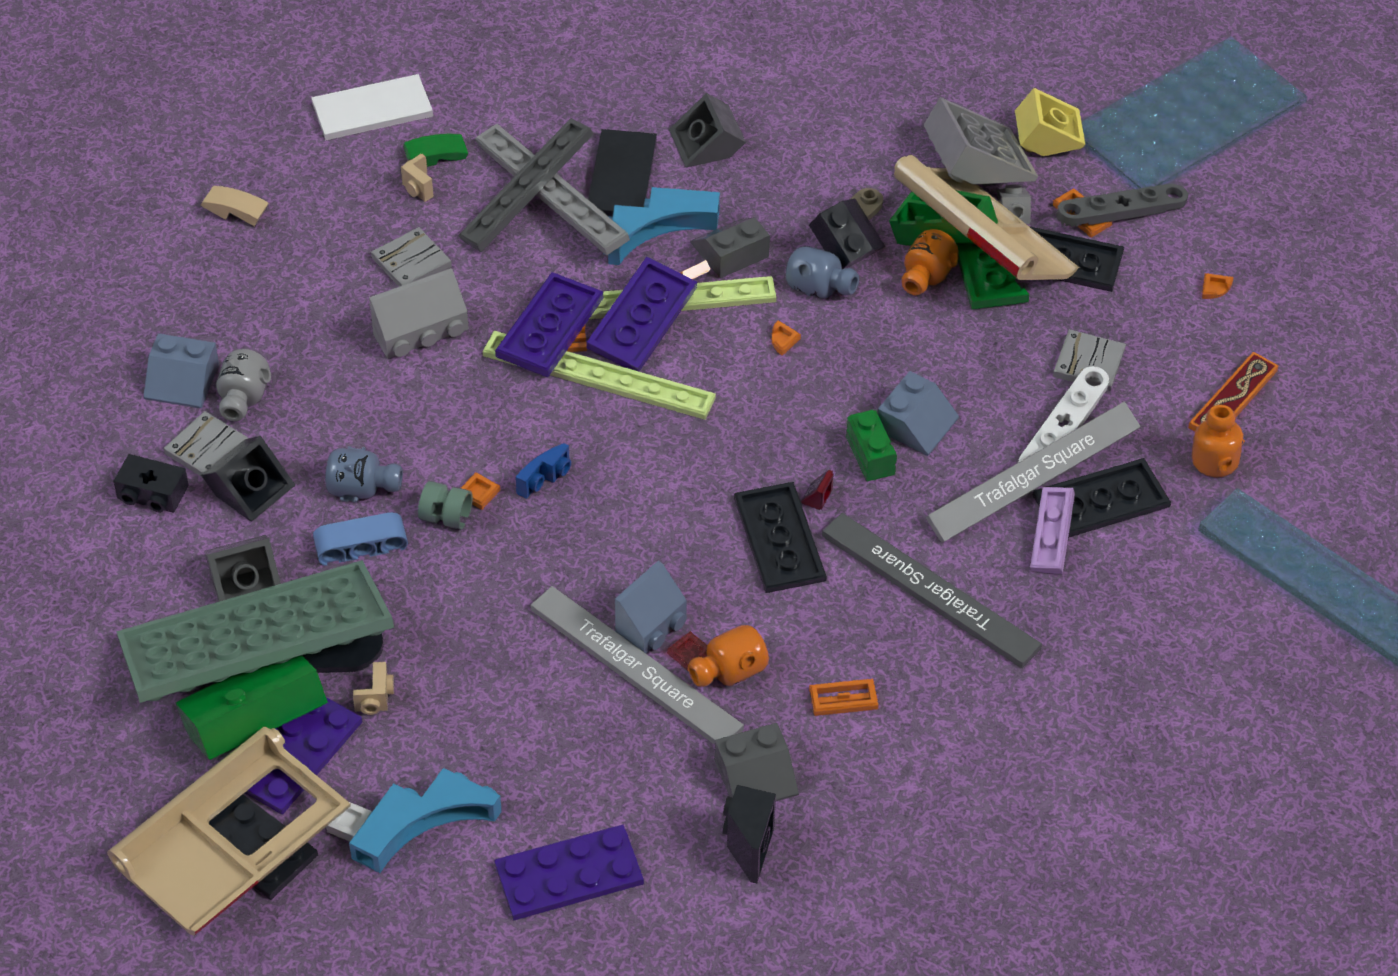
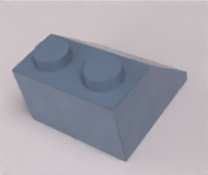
[144,333,219,409]
[878,371,959,456]
[615,561,687,653]

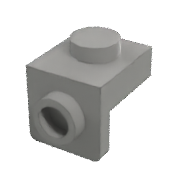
[997,184,1031,224]

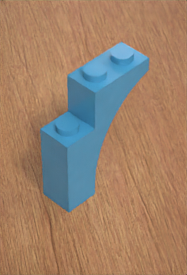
[603,187,720,265]
[349,768,502,873]

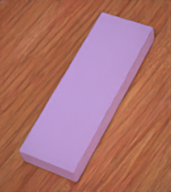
[1030,487,1075,574]

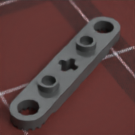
[1056,184,1188,227]

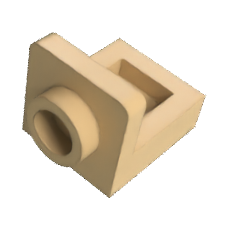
[401,154,433,202]
[353,662,394,715]

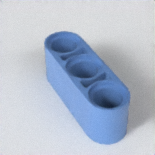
[313,512,408,566]

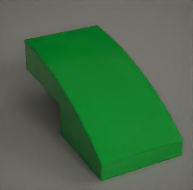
[403,134,468,167]

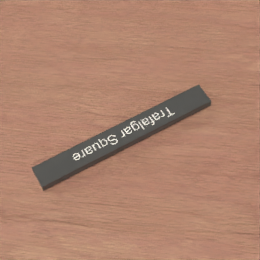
[822,513,1042,669]

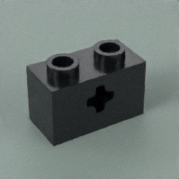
[113,454,189,513]

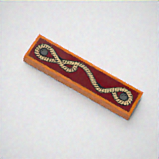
[1188,352,1279,431]

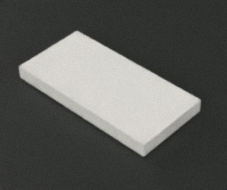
[311,74,433,140]

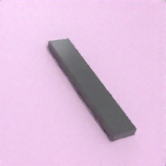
[458,118,593,252]

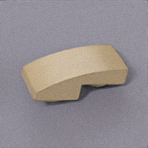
[201,186,269,227]

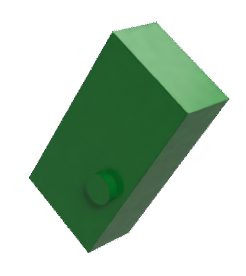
[175,655,328,760]

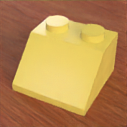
[1015,88,1085,156]

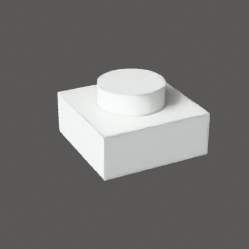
[326,802,372,841]

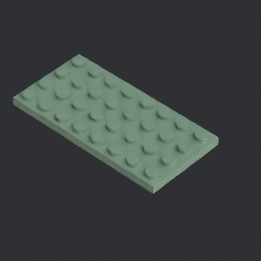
[116,560,394,703]

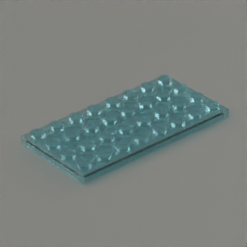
[1081,36,1307,189]

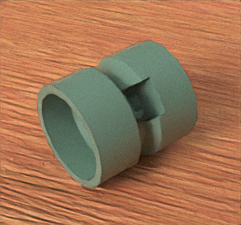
[418,481,473,530]

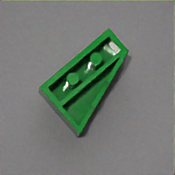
[889,190,998,246]

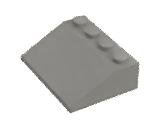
[924,97,1038,184]

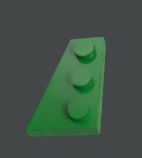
[956,242,1029,310]

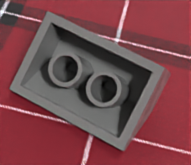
[369,268,469,359]

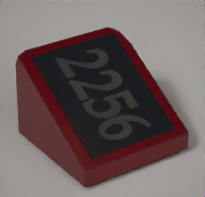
[801,470,834,510]

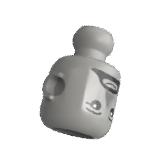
[216,349,271,421]

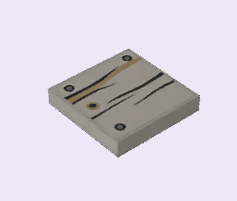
[371,227,452,287]
[1053,329,1126,392]
[163,411,248,477]

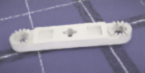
[1018,366,1109,463]

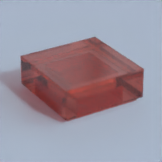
[667,631,707,671]

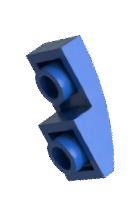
[515,443,571,499]

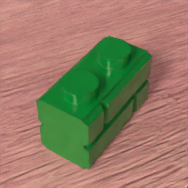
[846,410,897,482]

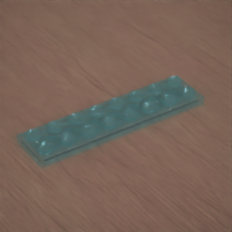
[1198,488,1398,666]

